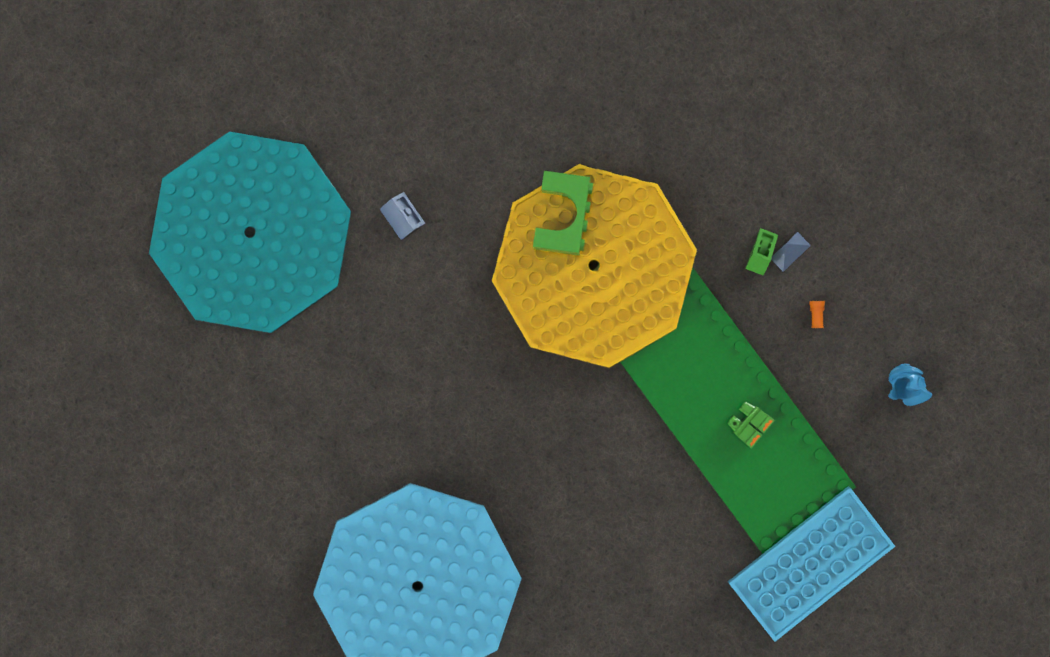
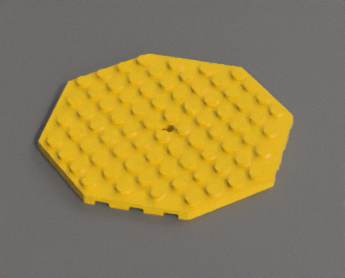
[492,164,697,368]

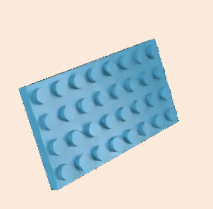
[728,486,895,642]

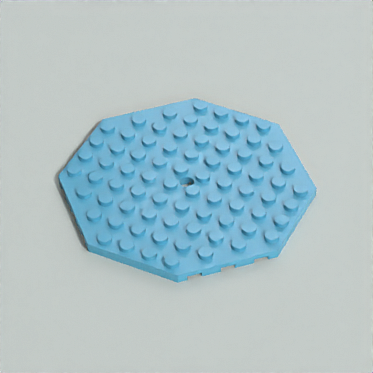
[313,483,521,657]

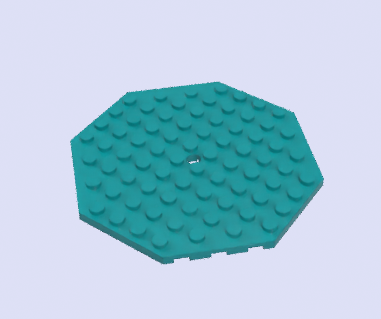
[149,132,351,333]

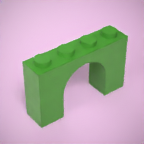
[533,171,594,256]

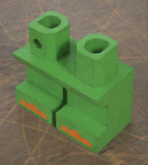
[727,402,775,449]

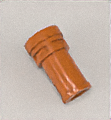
[809,301,825,328]

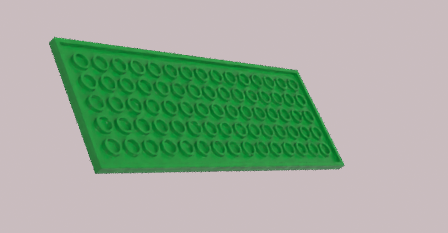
[620,267,856,554]

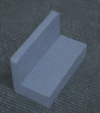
[380,192,425,240]

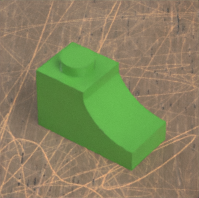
[745,228,778,275]

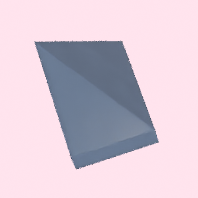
[771,232,811,272]

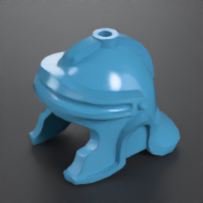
[888,364,932,406]

